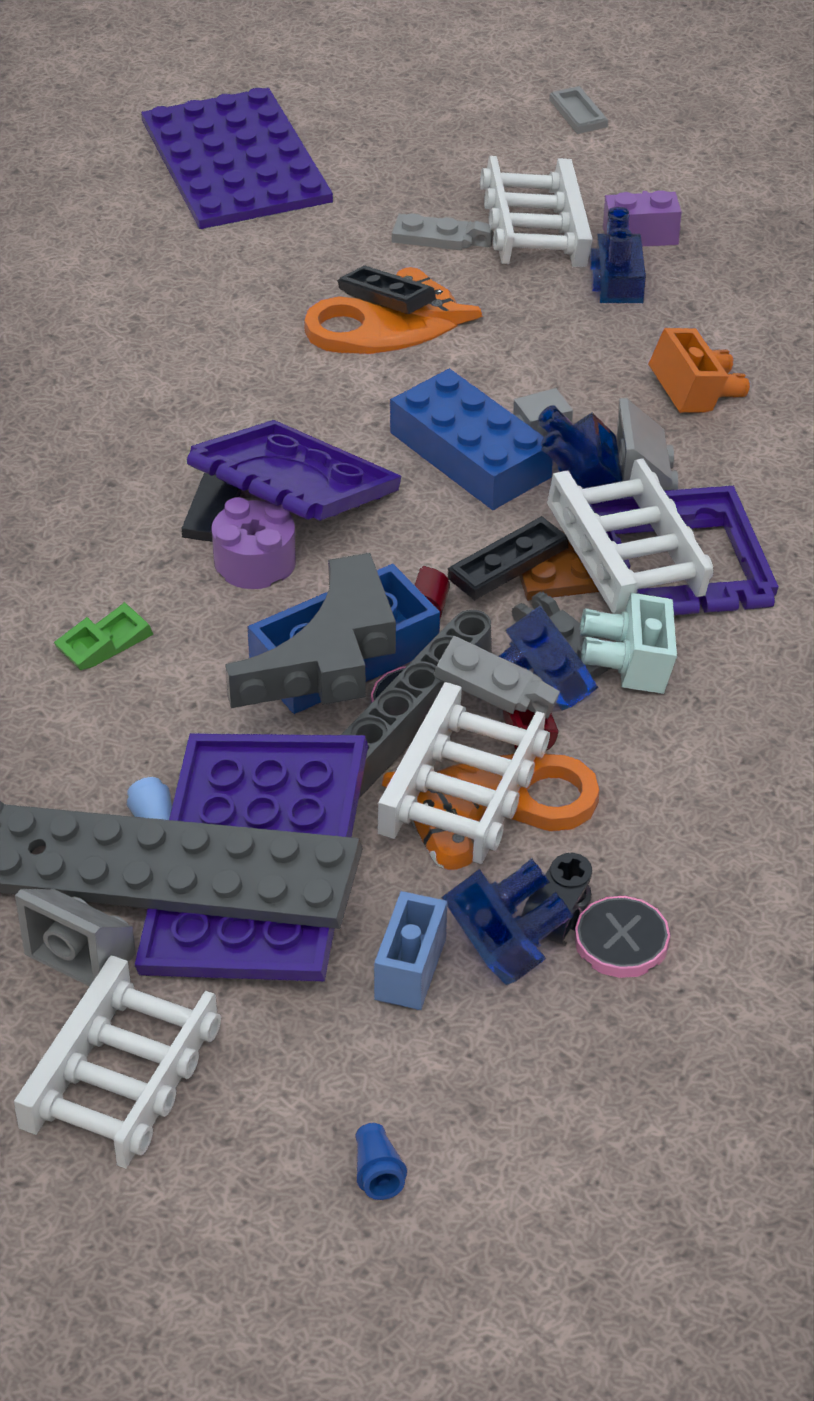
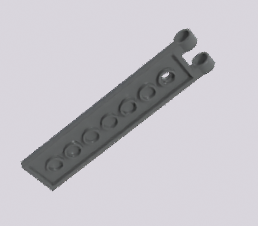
[0,801,363,929]

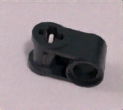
[520,852,592,946]

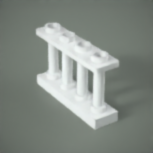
[480,156,593,267]
[547,458,713,614]
[378,682,550,864]
[14,955,221,1169]

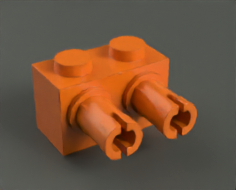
[648,328,750,413]

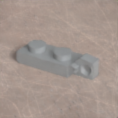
[392,213,493,251]
[434,636,560,719]

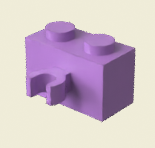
[603,190,681,248]

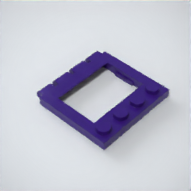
[589,486,779,616]

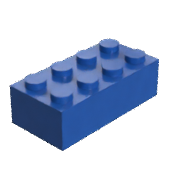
[390,368,554,510]
[247,564,440,714]

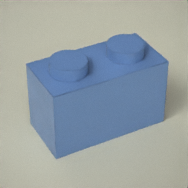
[374,891,447,1010]

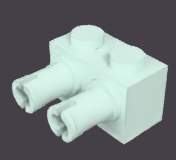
[580,593,677,694]

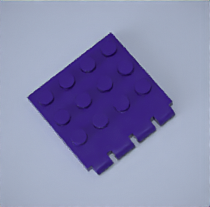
[187,420,402,521]

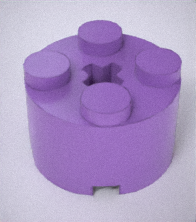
[212,497,296,589]

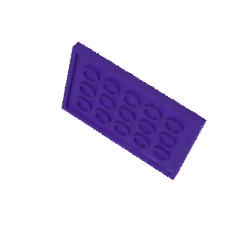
[141,87,333,229]
[134,733,368,982]

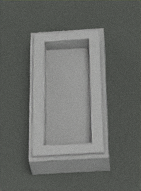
[550,86,608,134]

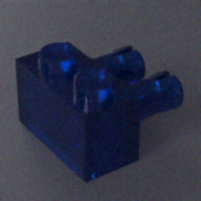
[589,207,646,303]
[538,405,623,489]
[499,606,598,711]
[441,858,574,985]

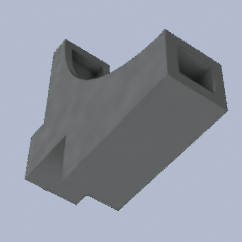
[225,553,396,708]

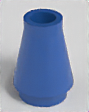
[355,1123,407,1200]

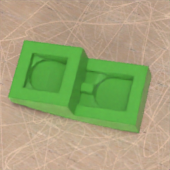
[54,602,153,670]

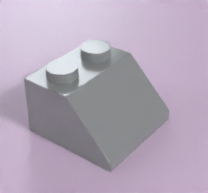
[615,398,678,491]
[15,889,136,986]

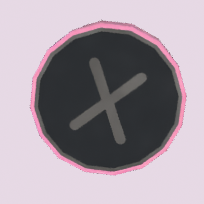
[574,896,670,978]

